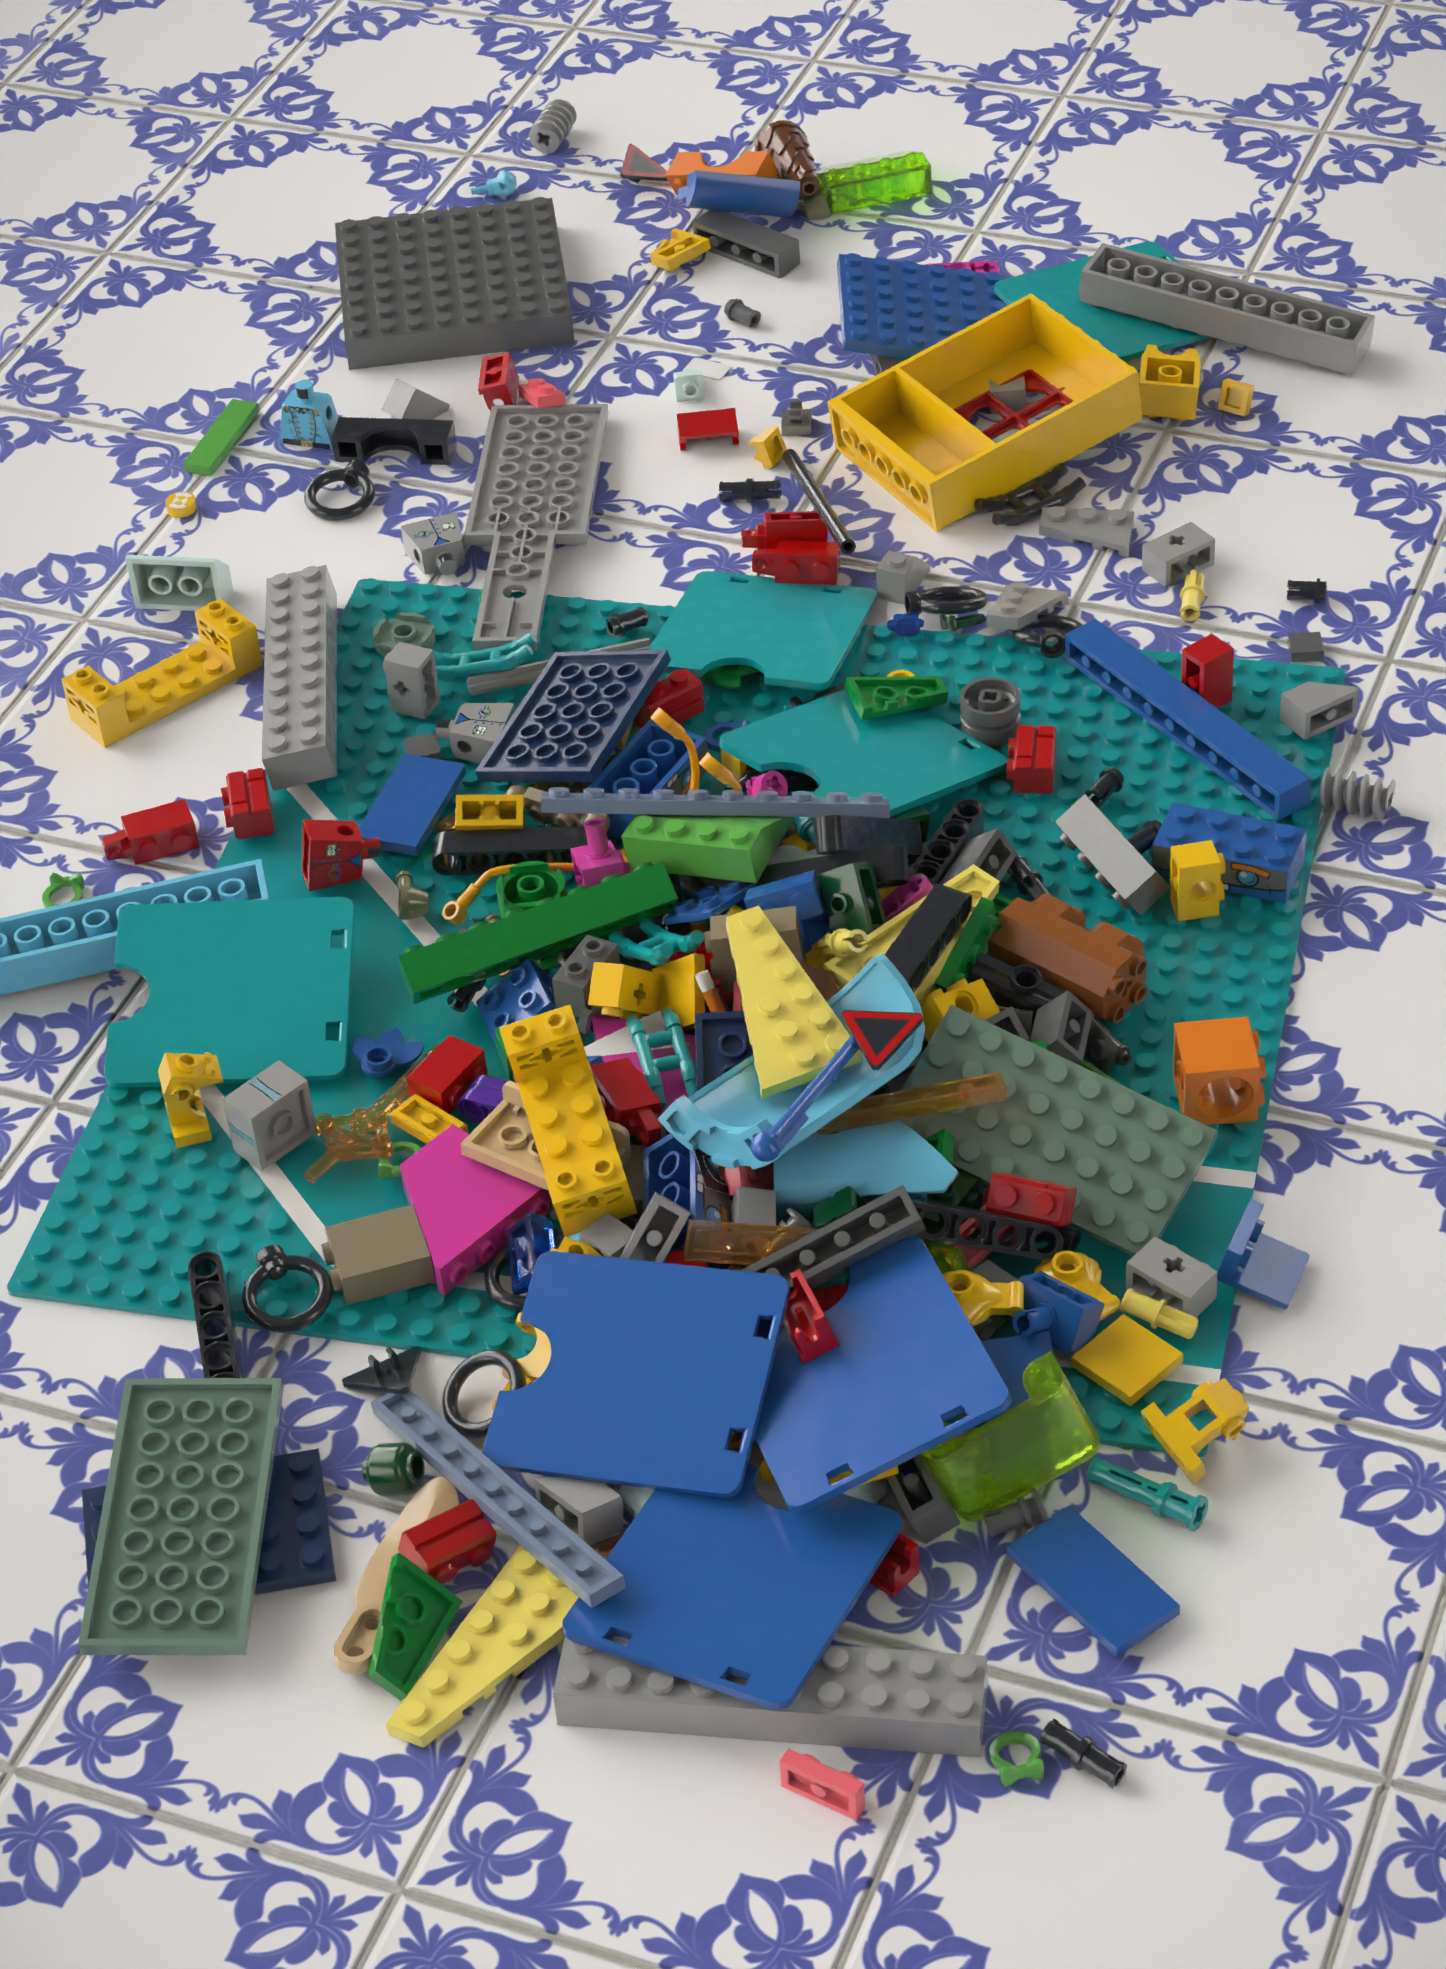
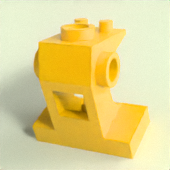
[158,1052,223,1149]
[1141,1378,1249,1485]

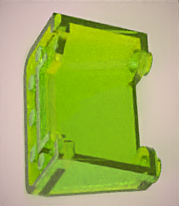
[920,1351,1100,1522]

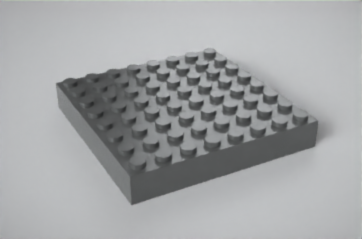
[335,197,575,370]

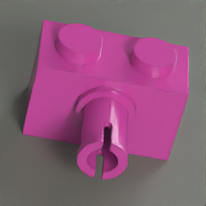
[570,818,630,888]

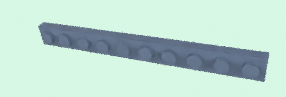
[541,787,890,818]
[371,1390,626,1608]

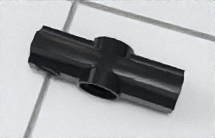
[970,953,1080,1011]

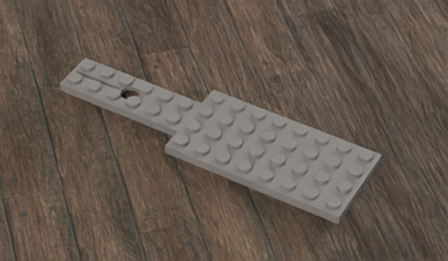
[464,404,609,651]

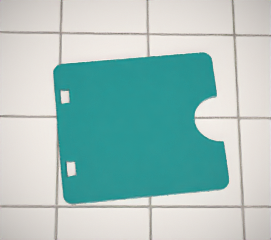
[994,241,1212,362]
[648,571,877,690]
[719,689,1008,817]
[104,896,355,1088]

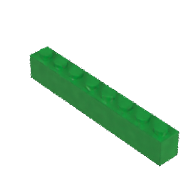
[398,861,678,1004]

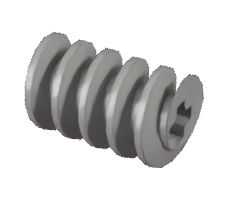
[529,99,577,154]
[1320,766,1396,821]

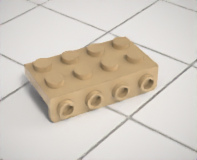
[461,1081,631,1191]

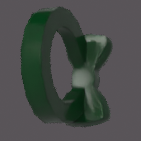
[939,613,986,632]

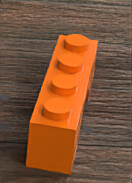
[665,151,779,195]

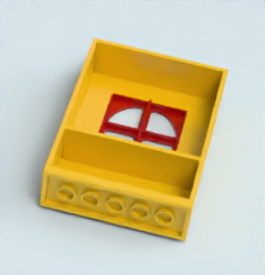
[827,294,1142,532]

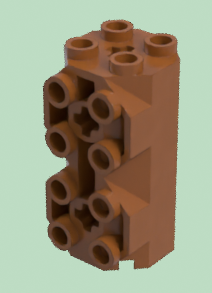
[988,893,1148,1024]

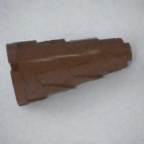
[754,120,820,198]

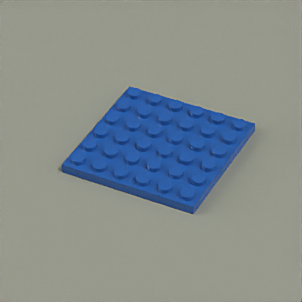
[837,253,1008,359]

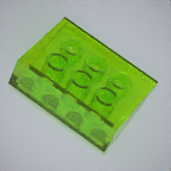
[815,150,932,215]

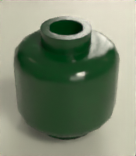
[362,1442,425,1496]

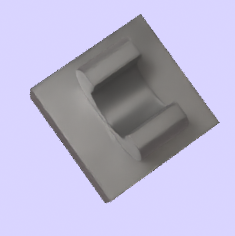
[781,400,812,436]

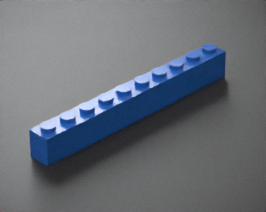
[1065,619,1311,821]

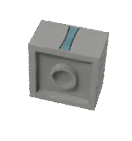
[223,1060,317,1171]

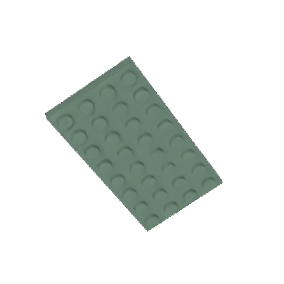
[886,1005,1218,1257]
[78,1378,284,1655]

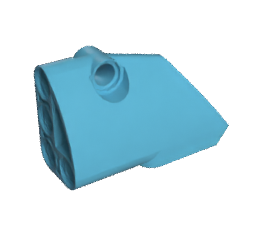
[773,1114,959,1222]

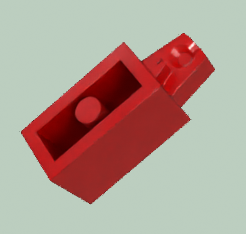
[741,511,828,550]
[752,540,840,585]
[101,799,200,865]
[590,1058,662,1148]

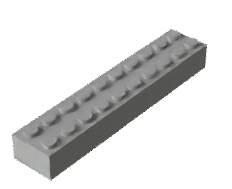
[1079,243,1375,375]
[262,565,337,791]
[553,1634,988,1757]

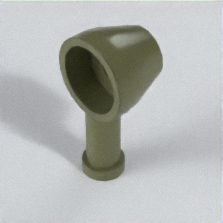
[801,191,831,220]
[396,871,428,920]

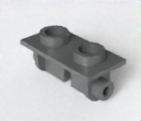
[1084,1014,1132,1075]

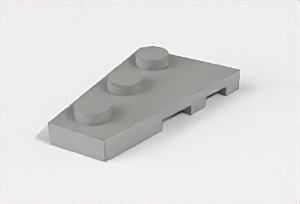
[1039,506,1134,558]
[987,582,1068,630]

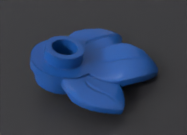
[352,1027,424,1078]

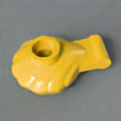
[1034,1251,1121,1321]
[942,1270,1024,1327]

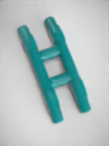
[434,632,537,682]
[609,918,704,966]
[626,1008,697,1108]

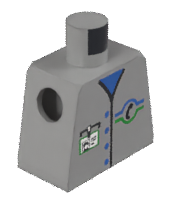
[401,512,465,575]
[436,703,515,763]

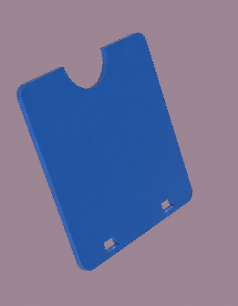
[755,1236,1011,1513]
[482,1251,790,1498]
[562,1464,902,1710]

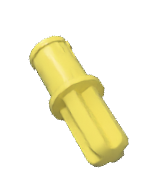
[1180,569,1205,622]
[818,929,868,957]
[1120,1288,1198,1339]

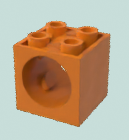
[1173,1017,1266,1125]

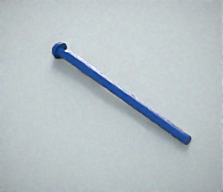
[751,1036,859,1162]

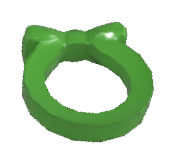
[42,872,85,908]
[378,1141,421,1180]
[989,1731,1044,1787]

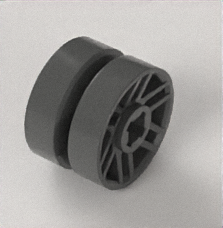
[960,677,1021,747]

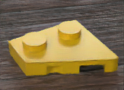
[650,228,711,271]

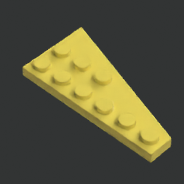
[824,864,999,1003]
[726,906,862,1099]
[386,1546,579,1748]

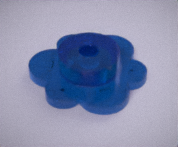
[887,612,924,636]

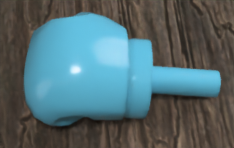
[471,170,517,197]

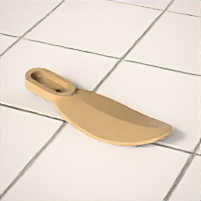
[334,1477,459,1674]

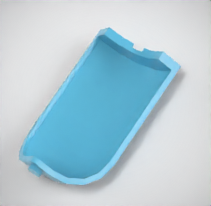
[658,954,925,1169]

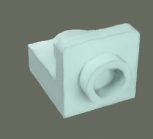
[673,369,705,401]

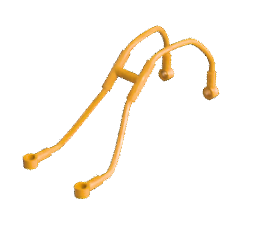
[442,707,742,978]

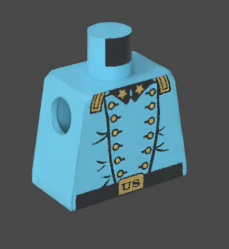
[281,380,339,450]

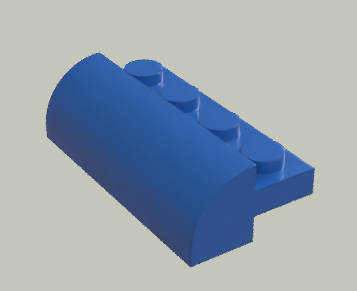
[678,170,800,218]

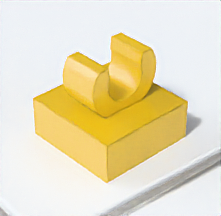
[1217,378,1254,416]
[748,426,787,468]

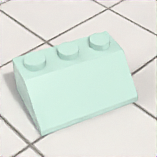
[125,555,233,611]

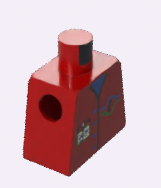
[301,819,381,891]

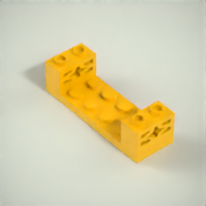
[62,598,263,748]
[499,1005,637,1237]

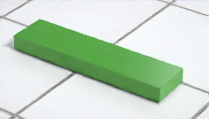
[183,399,260,476]

